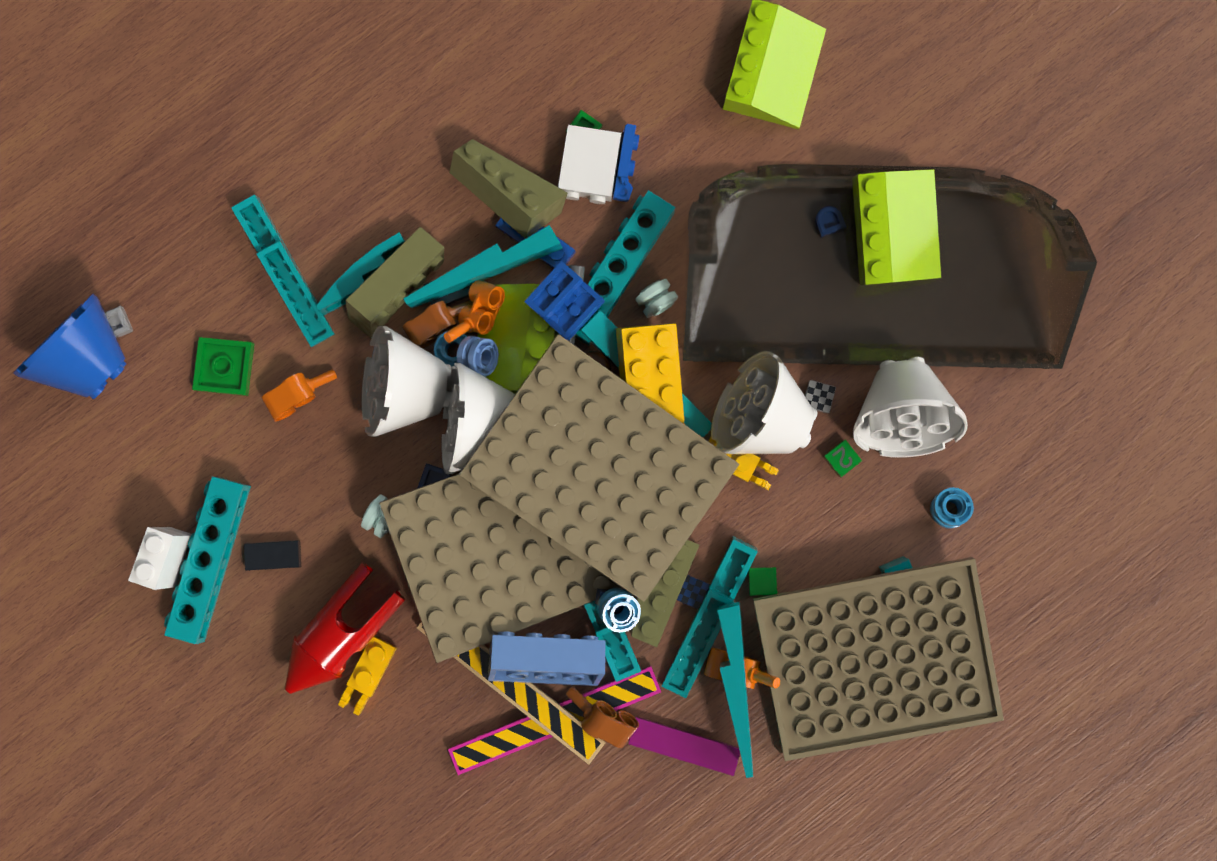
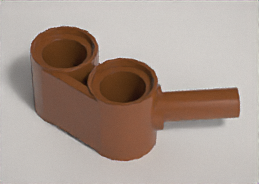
[403,299,473,349]
[566,687,639,748]

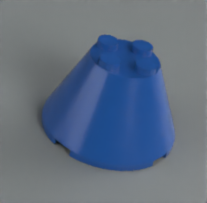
[13,293,127,400]

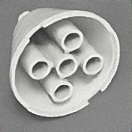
[362,326,451,437]
[711,351,817,454]
[853,357,968,458]
[442,363,515,474]

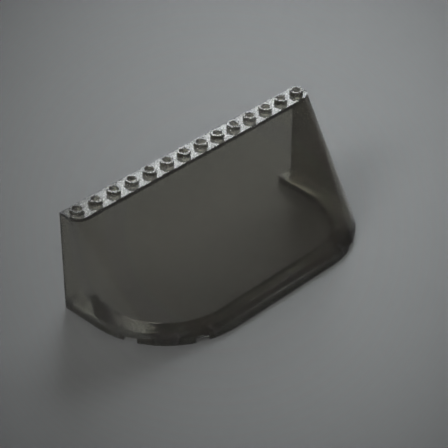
[682,164,1097,369]

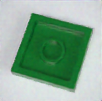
[192,337,255,396]

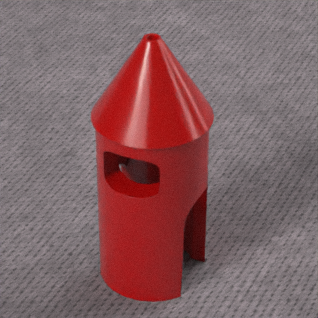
[285,562,406,694]

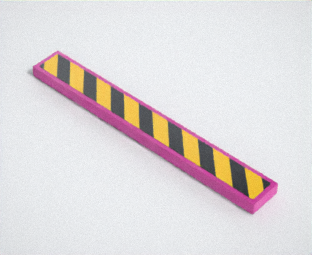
[448,666,661,775]

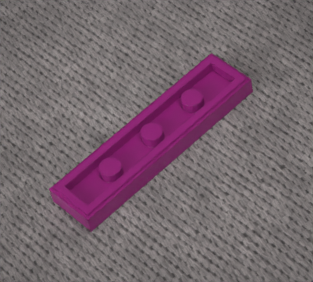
[628,716,740,776]

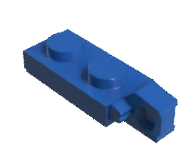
[613,124,639,202]

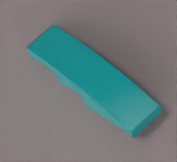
[316,232,405,315]
[584,600,641,682]

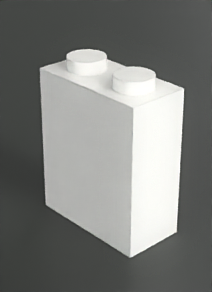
[558,125,621,204]
[128,527,192,590]

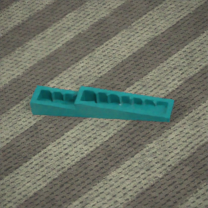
[231,195,335,347]
[403,225,563,308]
[580,310,712,437]
[661,536,758,698]
[717,601,753,778]

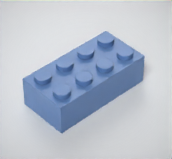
[488,631,606,686]

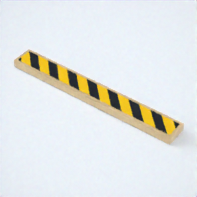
[417,622,606,765]

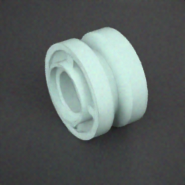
[635,279,678,318]
[361,494,389,538]

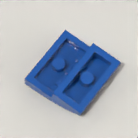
[524,261,605,341]

